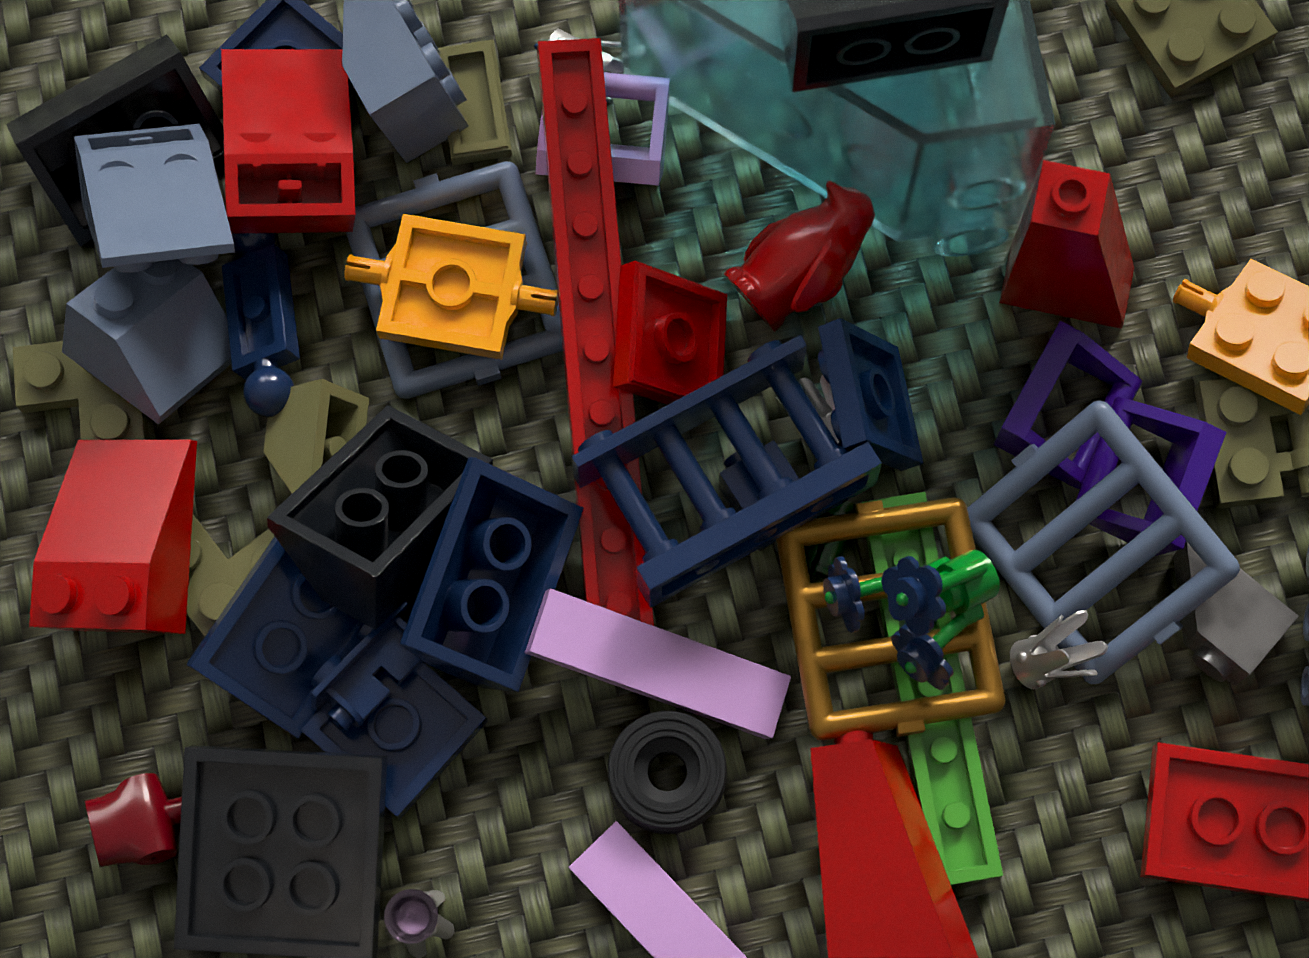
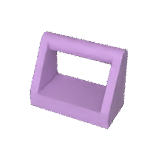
[536,72,670,186]

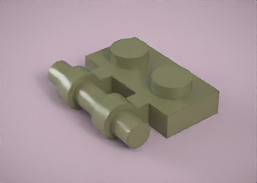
[1194,378,1309,509]

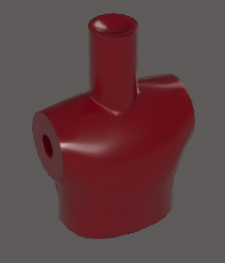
[84,773,182,867]

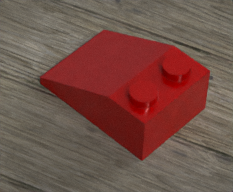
[29,440,197,634]

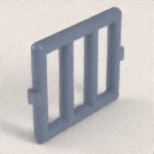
[346,161,563,399]
[967,401,1240,684]

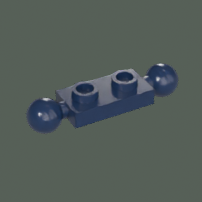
[222,233,300,417]

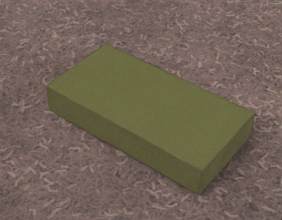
[438,39,512,166]

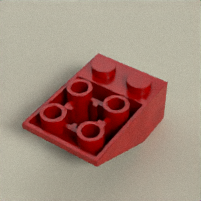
[221,49,356,234]

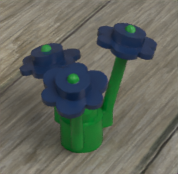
[823,550,1000,690]

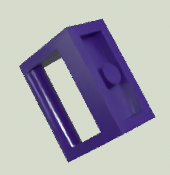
[993,321,1142,489]
[1075,397,1227,556]

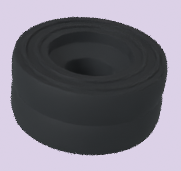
[608,711,727,834]

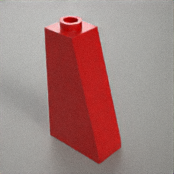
[999,160,1134,329]
[810,731,979,958]

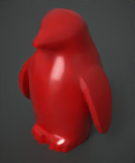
[724,180,875,332]

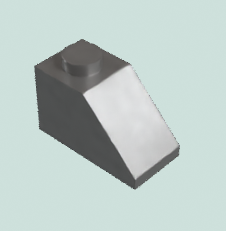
[1173,541,1299,686]

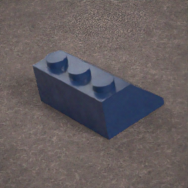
[400,457,584,692]

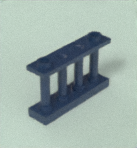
[571,335,882,608]

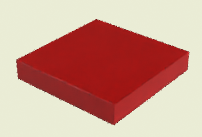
[613,260,727,405]

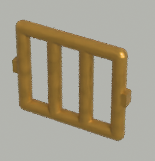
[776,497,1005,740]

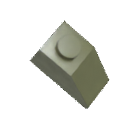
[263,379,369,494]

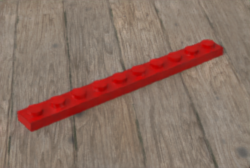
[537,38,654,626]

